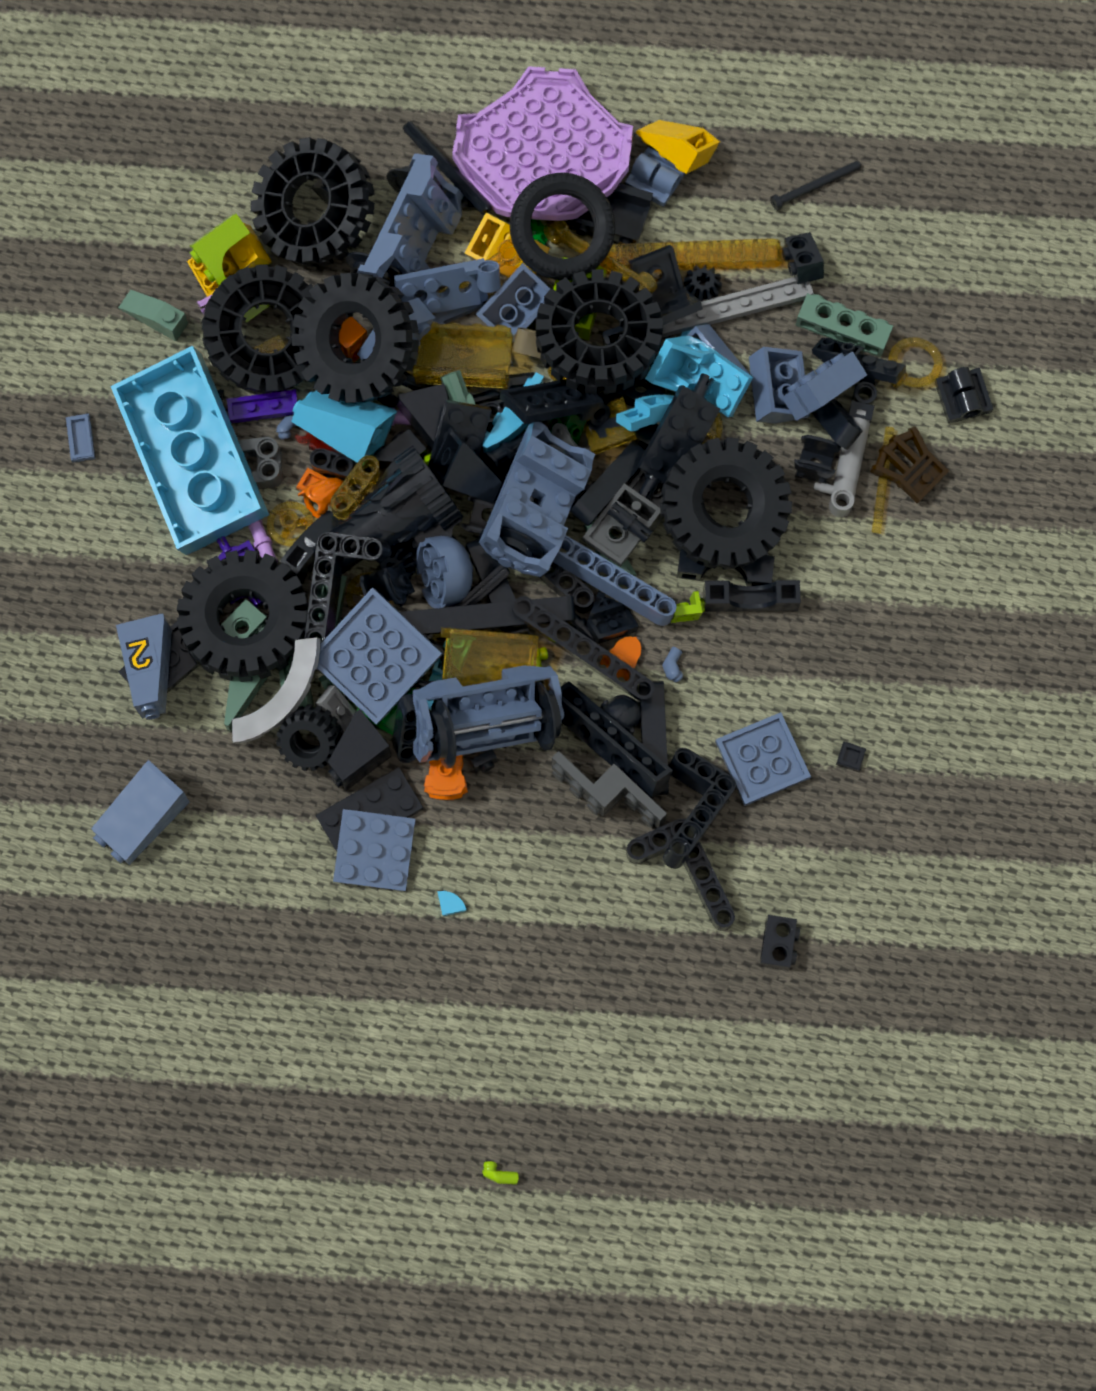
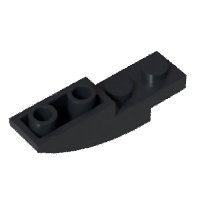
[812,337,906,387]
[279,510,344,583]

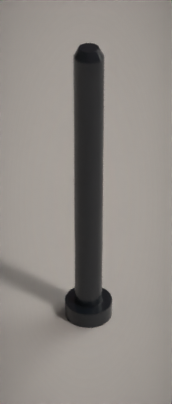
[770,161,861,211]

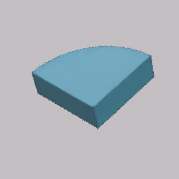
[438,891,466,916]

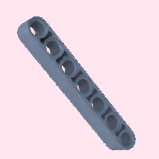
[544,535,676,626]

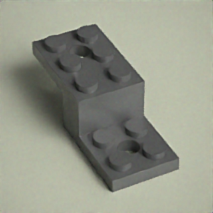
[582,470,664,567]
[552,751,667,829]

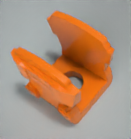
[424,755,468,800]

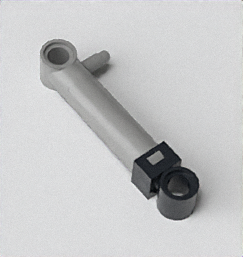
[813,382,877,517]

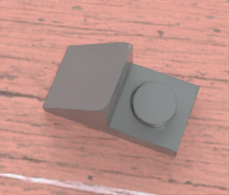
[316,685,356,734]

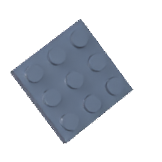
[715,712,811,806]
[333,809,415,891]

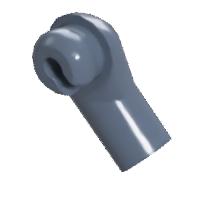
[276,415,297,439]
[663,647,683,683]

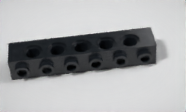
[560,681,673,799]

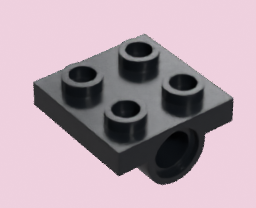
[934,367,993,424]

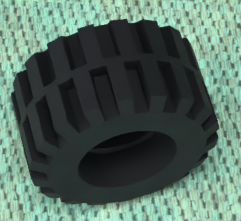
[276,704,343,771]

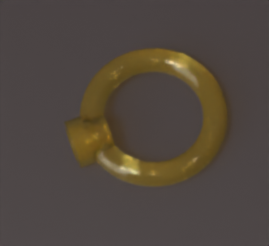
[888,337,943,388]

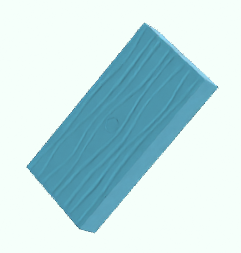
[111,346,269,555]

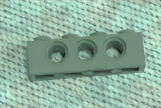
[796,293,893,358]

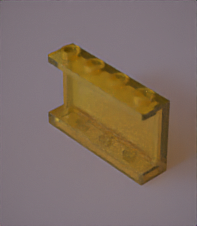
[413,321,513,388]
[437,627,539,687]

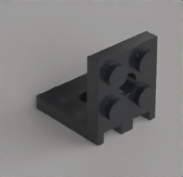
[628,245,703,325]

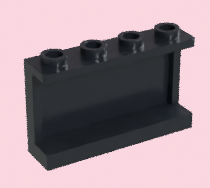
[550,183,653,250]

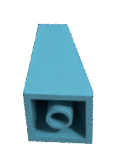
[291,391,397,465]

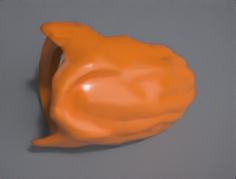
[298,478,346,518]
[600,636,641,681]

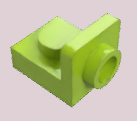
[671,591,705,623]

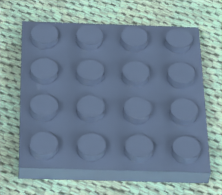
[317,588,443,725]

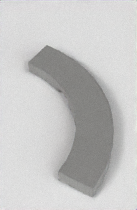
[232,637,320,744]

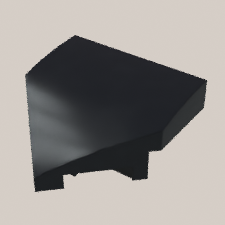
[586,591,639,644]

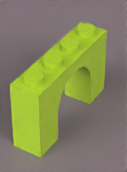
[190,214,270,322]

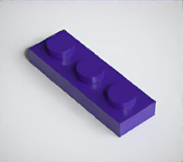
[227,390,298,423]

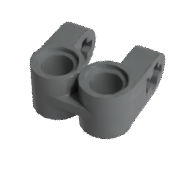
[239,437,284,489]

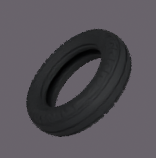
[510,172,616,280]

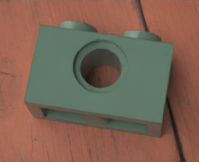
[220,599,267,638]

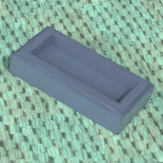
[66,414,95,463]

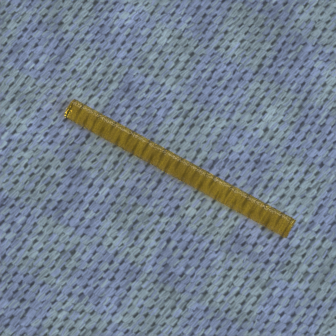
[872,427,894,534]

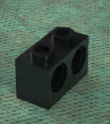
[781,232,824,284]
[759,915,800,971]

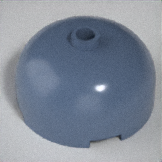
[416,536,473,608]

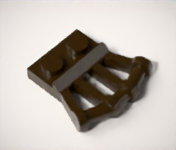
[870,426,949,504]

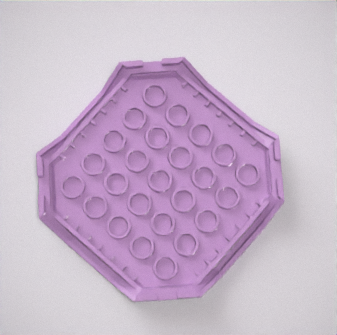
[452,66,633,221]

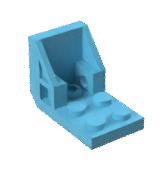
[645,336,753,417]

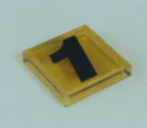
[584,397,637,455]

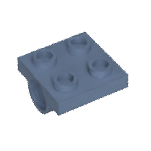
[625,147,685,207]

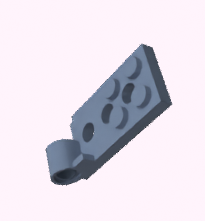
[394,258,501,314]

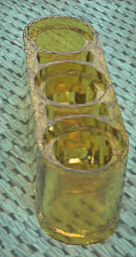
[330,455,380,520]

